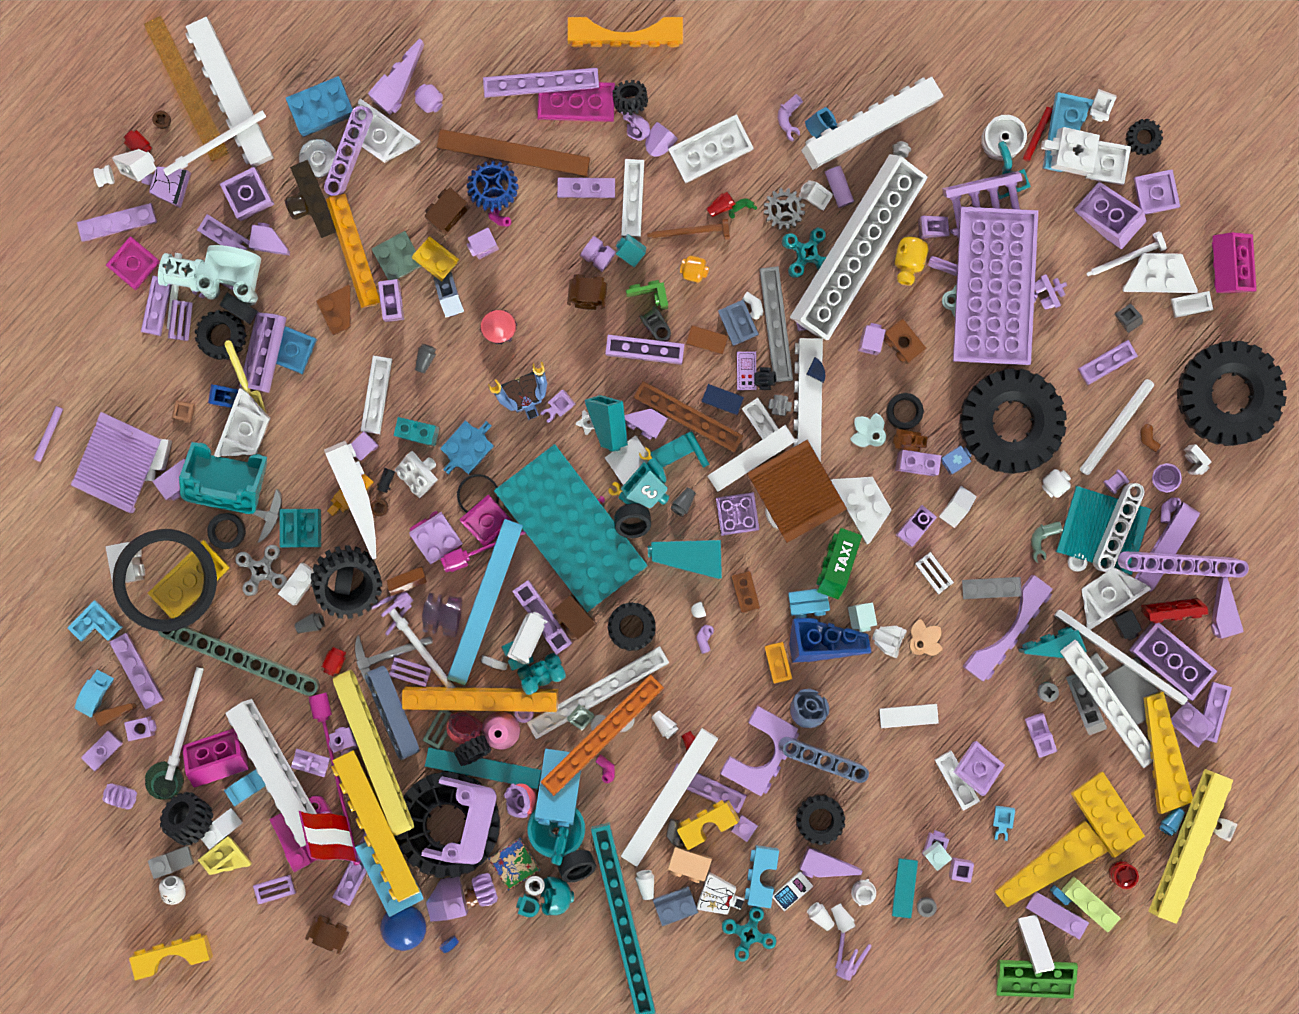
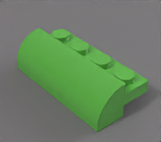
[996,960,1078,998]

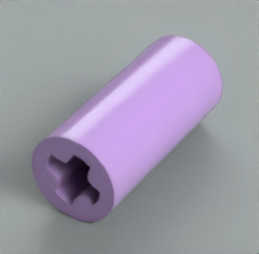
[825,166,854,208]

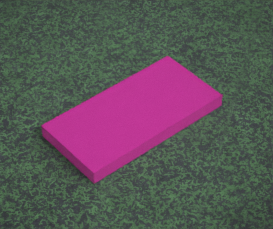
[537,82,615,122]

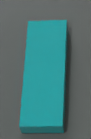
[892,858,918,918]

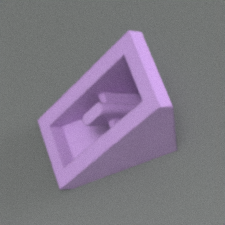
[918,216,950,239]

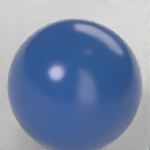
[380,906,426,951]

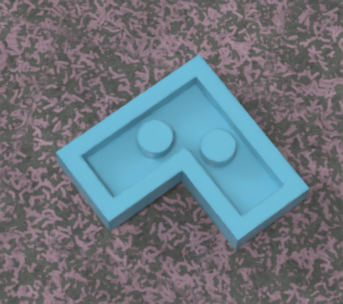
[67,600,123,641]

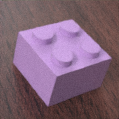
[220,167,275,221]

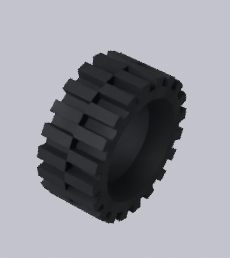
[311,545,382,619]

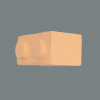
[668,846,712,883]

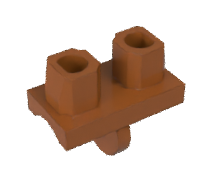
[893,429,928,452]

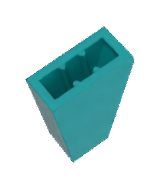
[585,395,628,452]

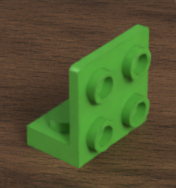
[626,280,668,310]

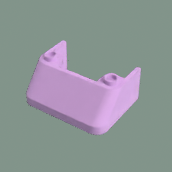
[421,776,497,864]

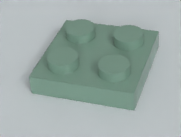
[372,231,421,280]

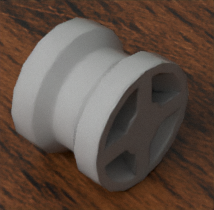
[1037,682,1059,702]

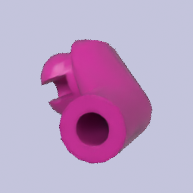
[595,755,615,783]

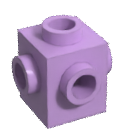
[329,727,359,756]

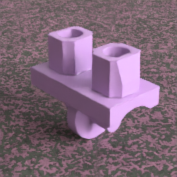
[1035,274,1068,310]
[291,749,330,777]

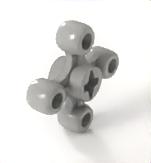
[235,545,287,596]

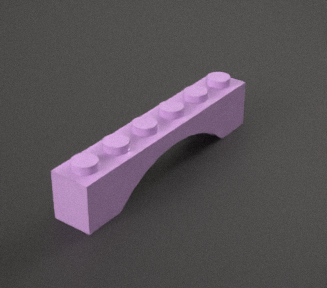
[963,575,1053,681]

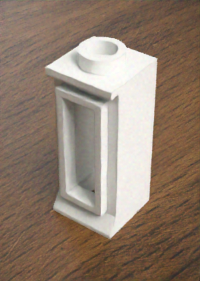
[507,612,548,665]

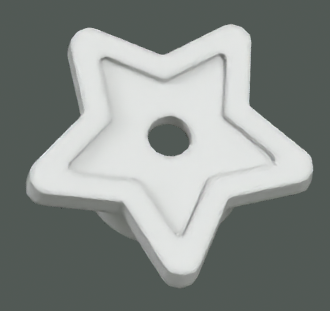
[576,410,594,435]

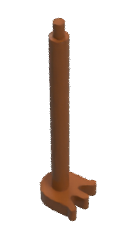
[647,219,730,239]

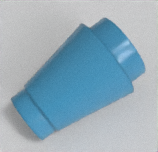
[1159,808,1185,837]

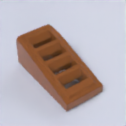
[93,703,137,727]

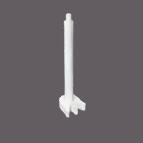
[1086,231,1167,276]

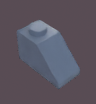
[433,272,464,317]

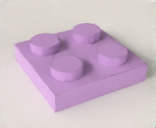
[1133,170,1180,215]
[409,512,463,565]
[953,741,1005,796]

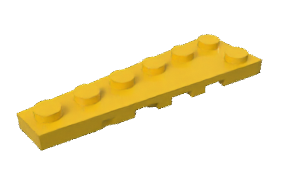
[1143,692,1193,814]
[995,820,1108,907]

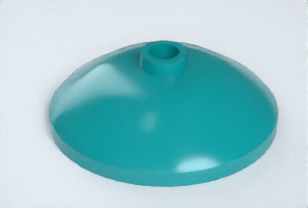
[527,808,585,858]

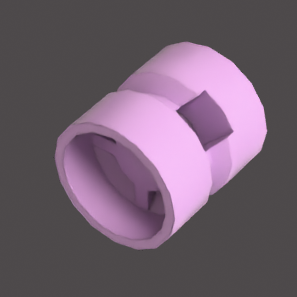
[580,236,616,272]

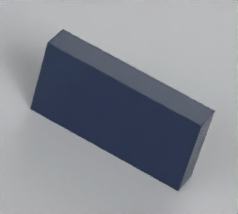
[701,384,744,415]

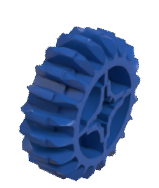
[467,161,519,212]

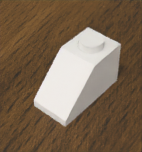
[112,149,157,182]
[200,808,243,849]

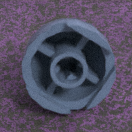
[790,689,829,729]

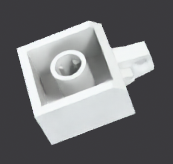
[1041,127,1100,176]

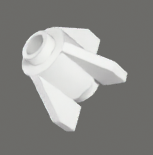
[872,626,907,658]

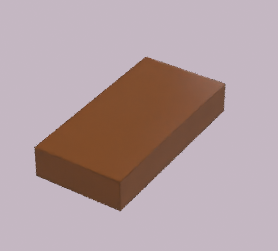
[686,325,728,355]
[386,566,427,596]

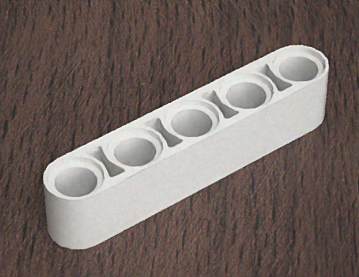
[707,425,796,492]
[1093,483,1145,572]

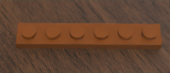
[633,381,743,453]

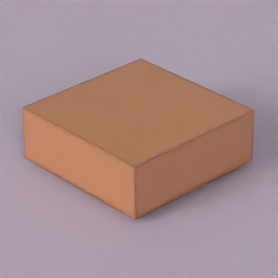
[171,400,195,423]

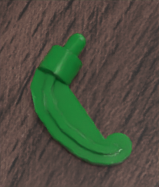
[729,198,757,219]

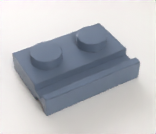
[718,300,759,346]
[653,886,698,926]

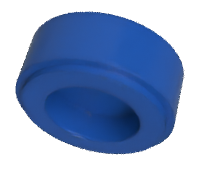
[439,935,459,953]

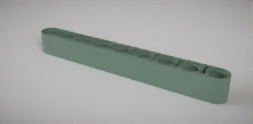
[158,626,320,696]

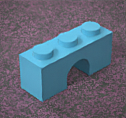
[744,845,779,908]

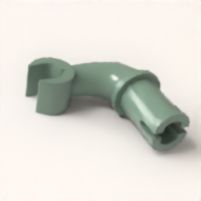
[1031,521,1063,563]

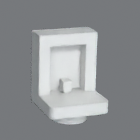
[1090,89,1117,122]

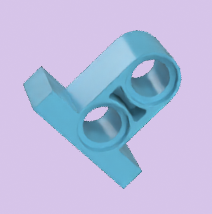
[224,770,266,807]

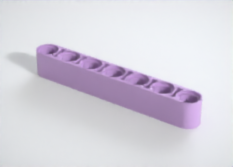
[1118,551,1249,577]

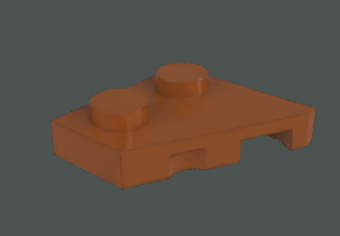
[316,285,351,336]

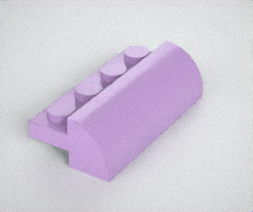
[240,312,287,393]

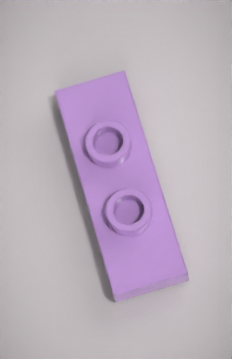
[557,178,615,198]

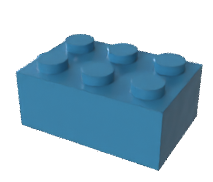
[286,76,353,137]

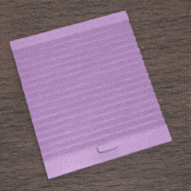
[71,412,161,513]

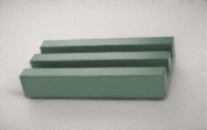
[422,710,458,750]

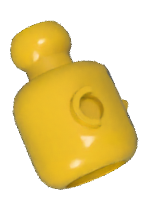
[895,237,929,286]

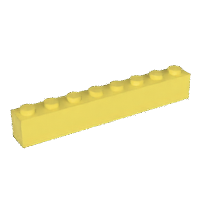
[1148,769,1233,924]

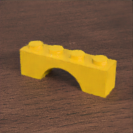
[129,933,213,980]

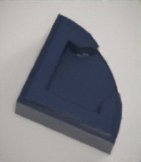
[806,357,826,383]

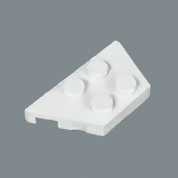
[353,99,421,163]
[1122,253,1198,293]
[214,388,270,457]
[831,477,891,544]
[1082,567,1151,630]

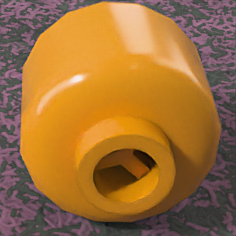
[680,255,709,283]

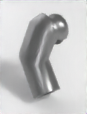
[667,819,684,847]

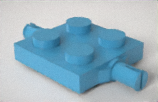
[440,420,494,475]

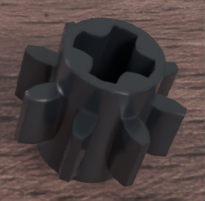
[754,367,777,390]

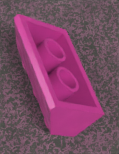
[1212,232,1257,293]
[182,728,249,788]

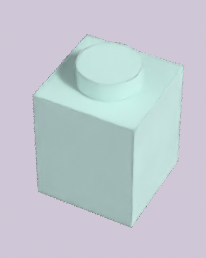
[848,603,877,632]
[923,841,952,871]

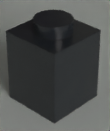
[1111,609,1142,640]

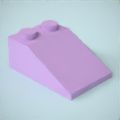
[1074,182,1146,249]

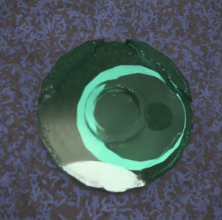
[145,761,184,800]

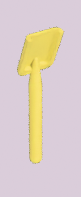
[224,340,267,414]

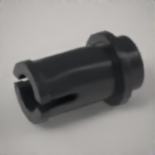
[376,468,396,493]

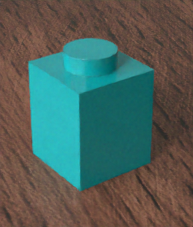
[615,234,646,267]

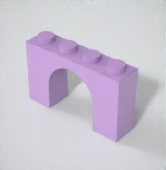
[720,705,799,796]

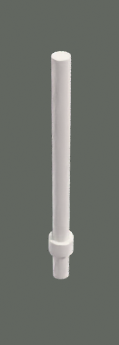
[163,110,266,176]
[389,609,455,688]
[165,667,204,781]

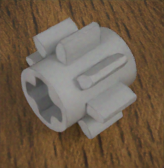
[768,395,792,416]

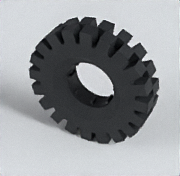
[1177,341,1287,446]
[959,369,1067,474]
[395,771,500,878]

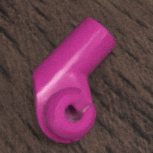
[488,208,511,227]

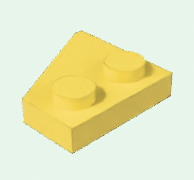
[198,835,252,875]

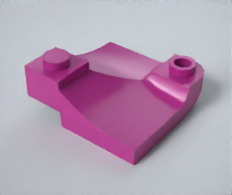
[269,795,333,872]

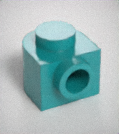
[516,893,540,917]

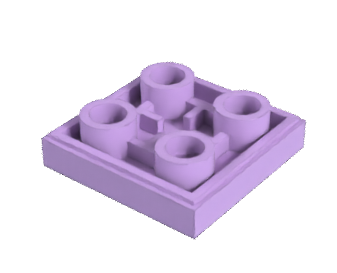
[716,492,759,536]

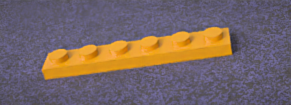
[326,194,381,308]

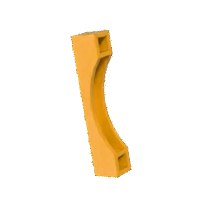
[568,17,683,47]

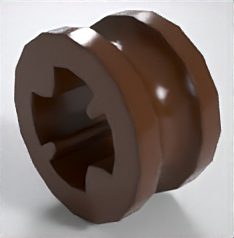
[152,111,171,129]
[371,499,388,517]

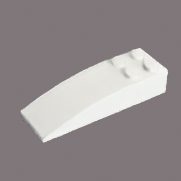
[324,441,376,559]

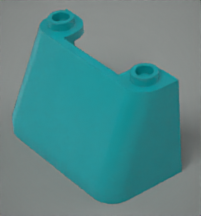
[179,442,267,514]

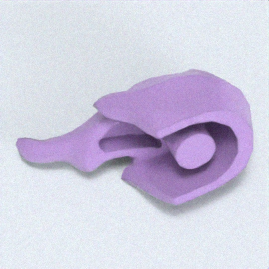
[621,112,650,141]

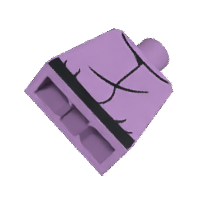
[142,167,191,208]

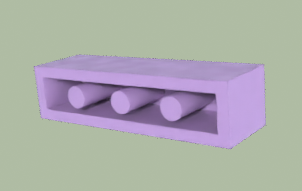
[606,335,684,365]

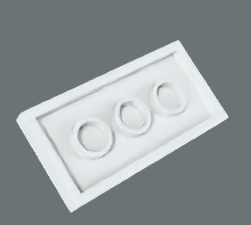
[668,114,754,184]

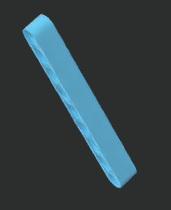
[447,519,523,685]

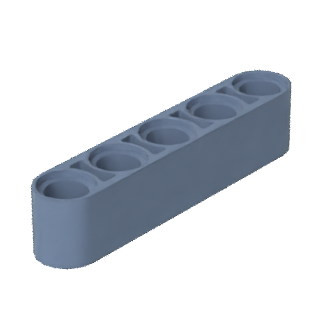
[365,666,419,760]
[778,737,869,783]

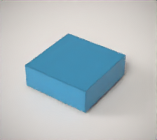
[1050,885,1072,905]

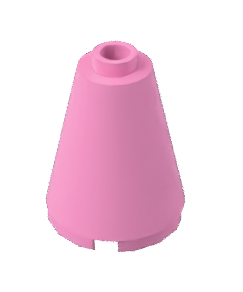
[482,711,520,749]

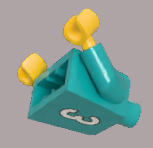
[608,447,669,508]

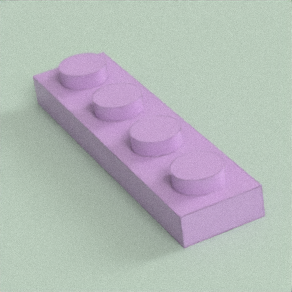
[77,203,157,242]
[109,633,164,709]

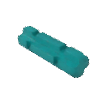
[551,827,569,865]

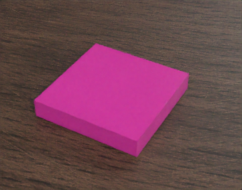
[106,236,160,290]
[459,494,512,546]

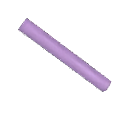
[33,406,63,462]

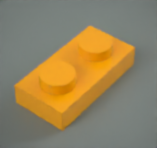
[764,641,792,684]

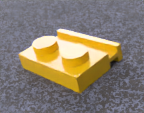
[412,236,459,282]

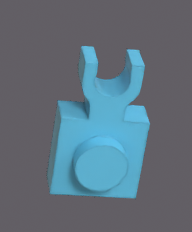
[993,806,1015,841]

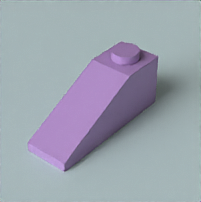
[1211,577,1244,639]
[799,846,863,878]
[1026,892,1089,940]

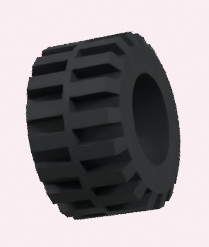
[195,310,247,360]
[608,602,656,651]
[160,792,213,846]
[796,794,845,845]

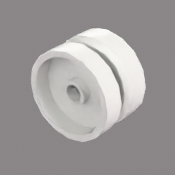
[981,115,1027,161]

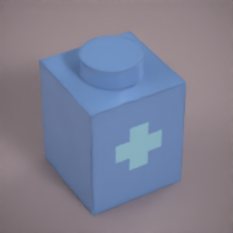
[941,446,972,475]

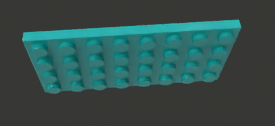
[494,444,648,612]

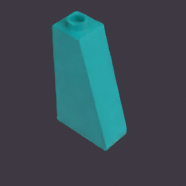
[648,540,722,579]

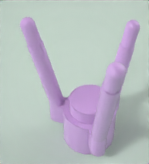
[371,591,414,635]
[835,932,871,980]

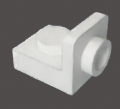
[799,181,833,211]

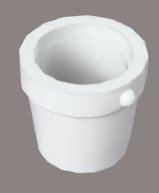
[851,879,876,906]

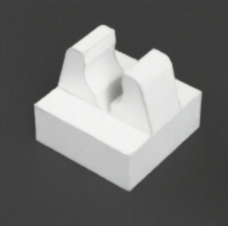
[1213,818,1238,842]

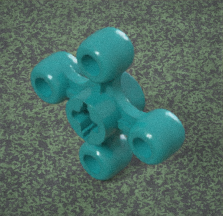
[781,228,826,278]
[517,653,566,695]
[722,906,777,962]

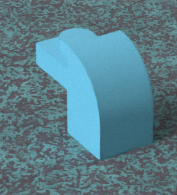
[75,669,114,718]

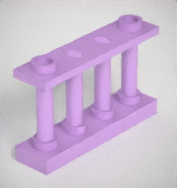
[942,171,1022,237]

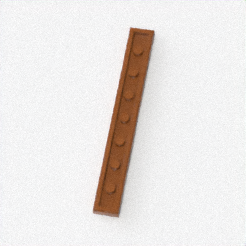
[436,129,590,177]

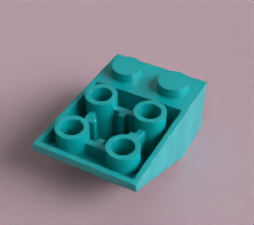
[1018,627,1087,658]

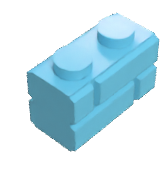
[788,588,830,619]

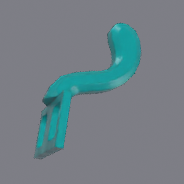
[997,141,1031,200]

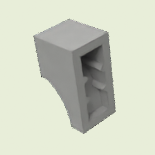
[148,845,195,879]

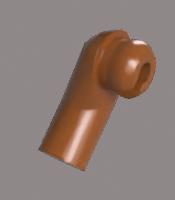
[1140,424,1161,452]

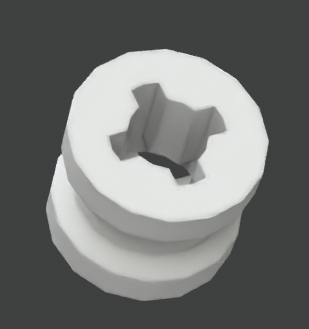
[94,165,115,187]

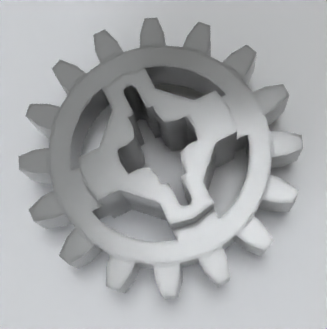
[763,188,805,230]

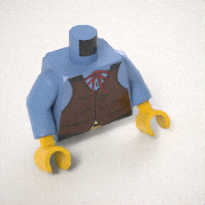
[488,362,548,420]

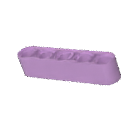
[324,106,373,196]
[1135,502,1200,592]

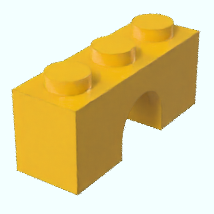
[677,800,740,850]

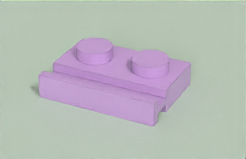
[1171,701,1217,748]

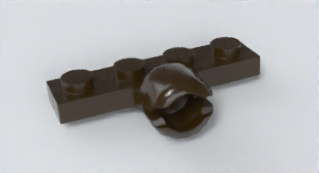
[285,160,336,238]

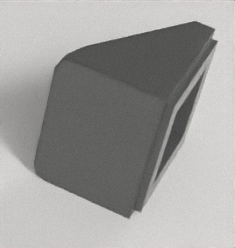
[1115,303,1143,333]

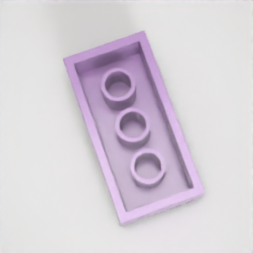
[1129,622,1217,701]

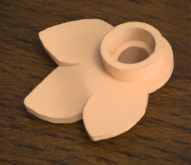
[909,619,942,656]

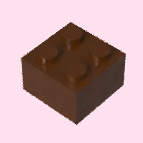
[425,187,470,236]
[553,594,596,639]

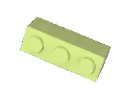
[1061,876,1121,932]

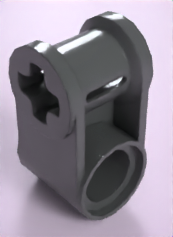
[639,306,671,342]

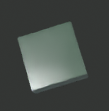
[567,704,595,730]

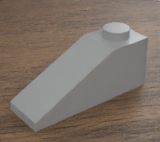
[1066,674,1107,735]

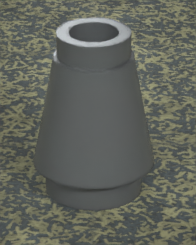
[415,344,436,373]
[670,487,696,517]
[295,612,325,634]

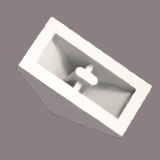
[939,486,977,528]

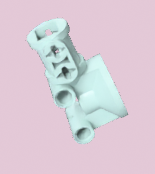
[158,245,261,306]

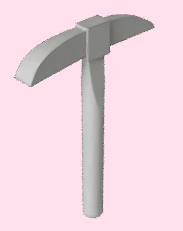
[253,489,282,543]
[355,635,433,683]

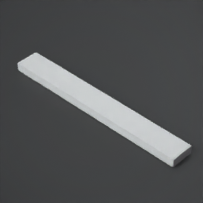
[1054,609,1188,705]
[1060,640,1153,768]
[527,646,669,739]
[621,728,718,866]

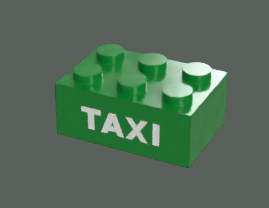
[816,528,862,600]

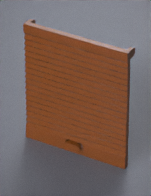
[747,439,847,543]

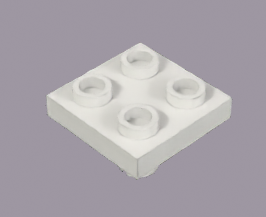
[395,451,438,499]

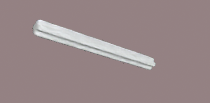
[1080,379,1154,475]

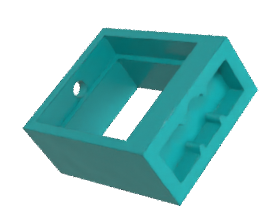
[393,417,440,446]

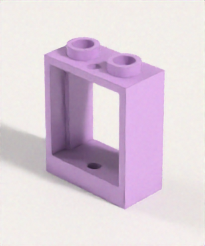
[895,450,941,476]

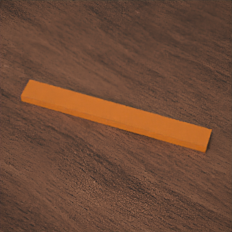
[541,674,664,796]

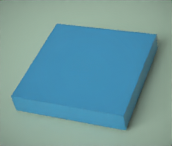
[276,326,317,374]

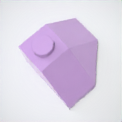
[426,877,468,922]

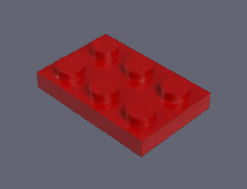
[1141,598,1208,623]

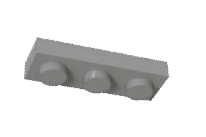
[962,577,1022,599]

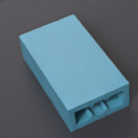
[535,749,581,828]

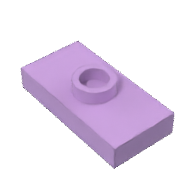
[81,730,123,771]

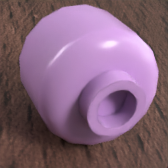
[415,84,443,113]

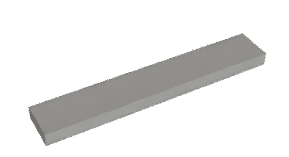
[759,266,793,383]

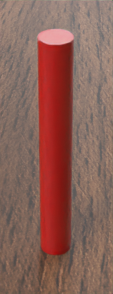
[1022,107,1053,162]

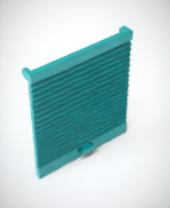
[1055,486,1151,575]

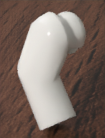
[742,292,763,319]

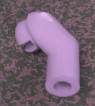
[1161,497,1182,523]
[696,625,714,654]

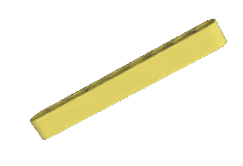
[333,670,414,836]

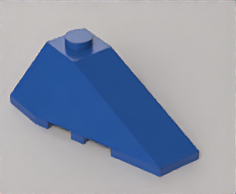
[789,618,871,663]

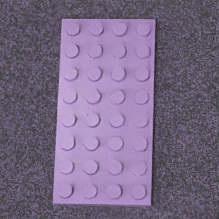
[953,207,1038,365]

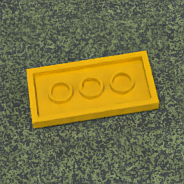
[148,540,230,619]
[1071,772,1145,858]

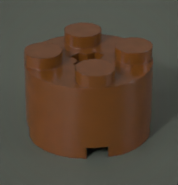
[567,274,607,310]
[305,914,350,954]

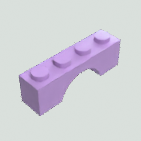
[512,580,573,655]

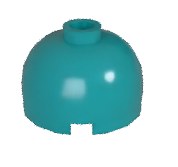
[541,877,574,915]

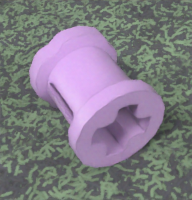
[1103,469,1129,494]

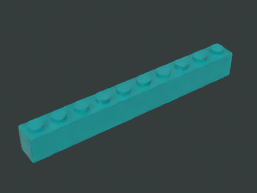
[591,822,656,1014]

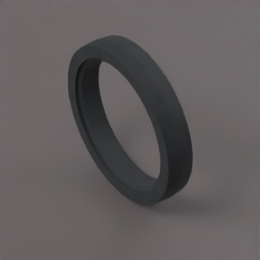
[112,529,217,632]

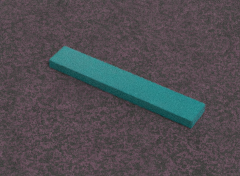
[425,747,541,789]

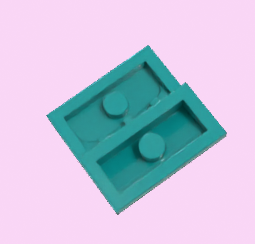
[280,509,321,547]

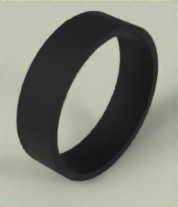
[457,474,499,513]

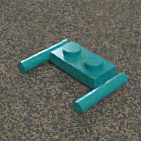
[650,431,710,468]

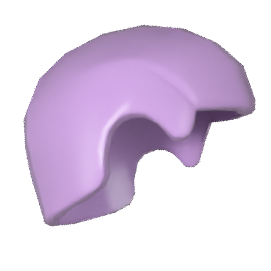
[1152,463,1182,493]

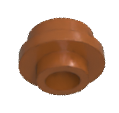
[464,889,479,908]

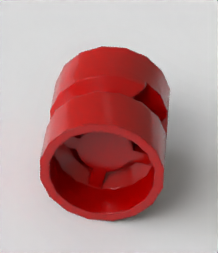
[1109,860,1139,889]

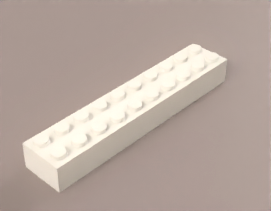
[790,154,928,340]

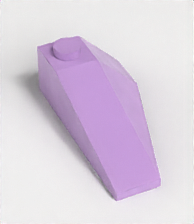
[368,39,424,115]

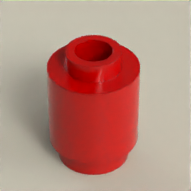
[124,130,153,153]
[321,646,346,676]

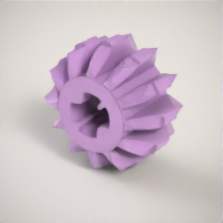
[102,783,137,809]
[472,873,498,907]

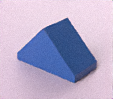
[208,384,239,408]

